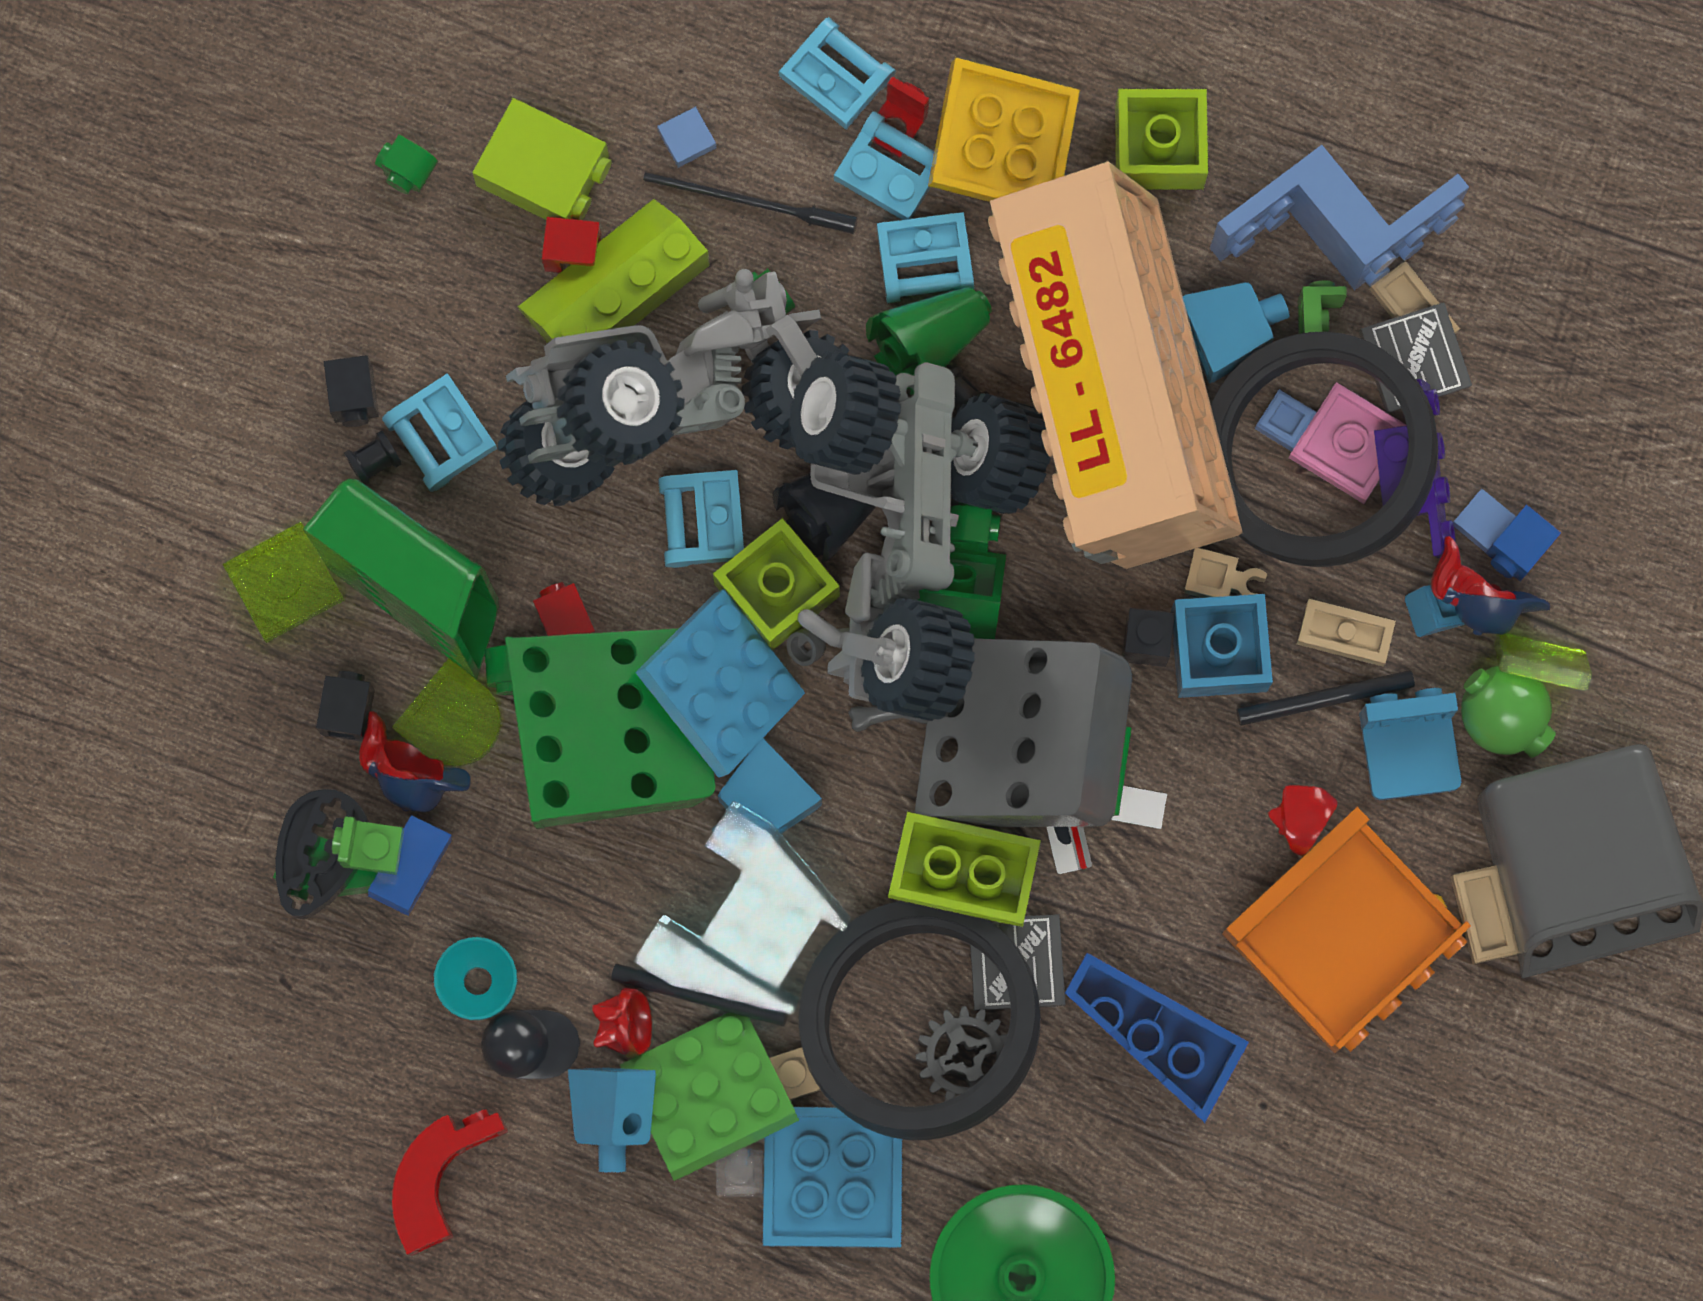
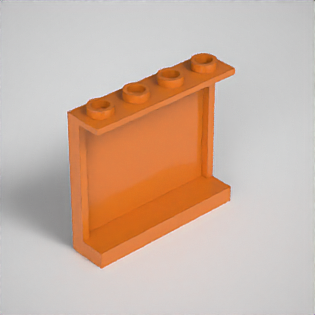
[1222,807,1471,1054]

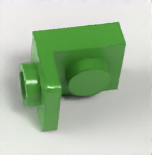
[1297,281,1347,334]
[332,816,404,875]

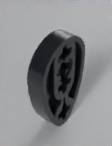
[275,789,369,919]

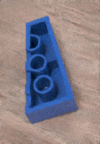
[1065,953,1249,1123]

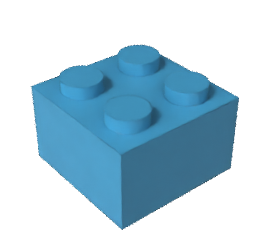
[1171,594,1273,698]

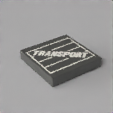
[1359,302,1472,413]
[970,914,1066,1011]

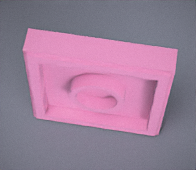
[1289,382,1407,504]

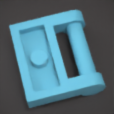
[779,17,896,129]
[834,111,934,220]
[877,212,974,303]
[382,373,497,492]
[658,470,744,568]

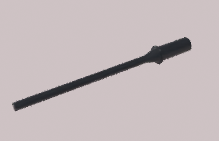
[643,172,858,234]

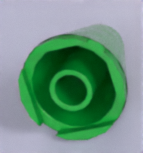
[866,287,992,395]

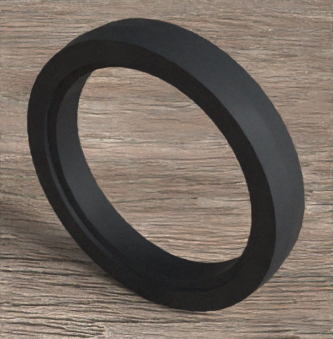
[1211,332,1438,567]
[798,901,1040,1140]

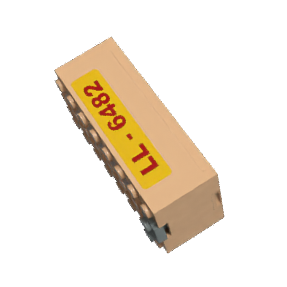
[988,161,1243,569]

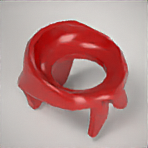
[1268,785,1338,856]
[592,988,652,1059]

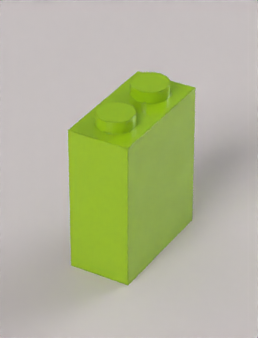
[472,98,612,220]

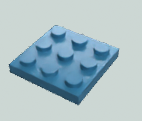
[635,589,805,778]
[763,1107,902,1248]

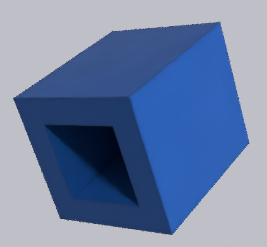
[1486,504,1561,582]

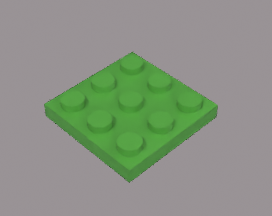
[620,1012,799,1181]

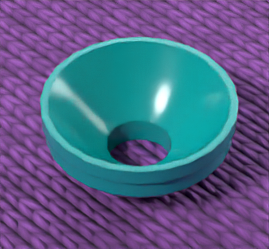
[434,937,517,1020]

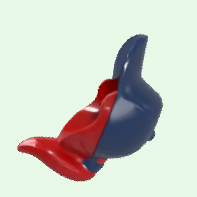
[1431,536,1551,636]
[359,711,471,813]

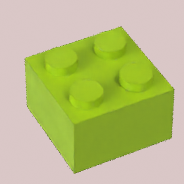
[1115,89,1208,189]
[713,518,840,651]

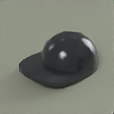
[481,1010,580,1079]

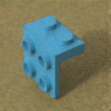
[1359,688,1461,800]

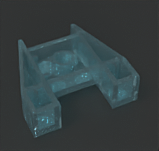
[634,800,851,1014]

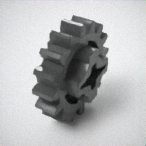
[915,1006,1008,1101]

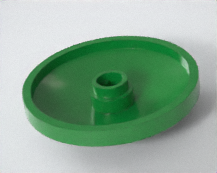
[929,1185,1115,1301]

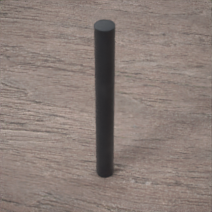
[1236,670,1415,726]
[611,963,789,1027]

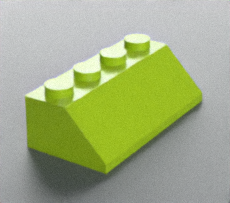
[518,199,709,343]

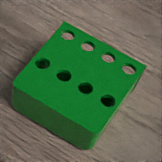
[303,478,499,680]
[505,628,715,829]

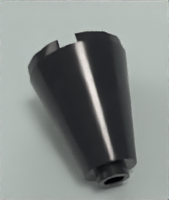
[772,472,877,562]

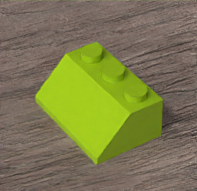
[888,812,1041,927]

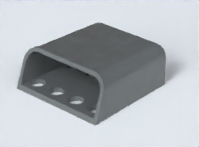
[914,639,1132,827]
[1477,744,1703,978]

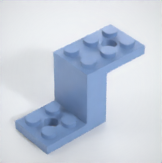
[1210,145,1469,290]

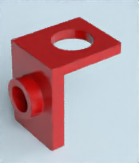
[873,76,929,158]

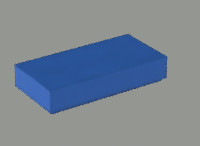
[368,815,452,916]

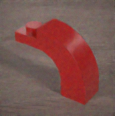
[392,1109,508,1256]

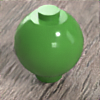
[1461,665,1556,758]

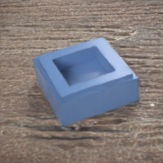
[657,107,716,168]
[1255,390,1317,452]
[1453,489,1516,553]

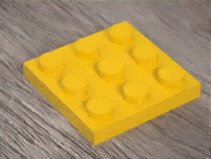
[928,58,1080,202]

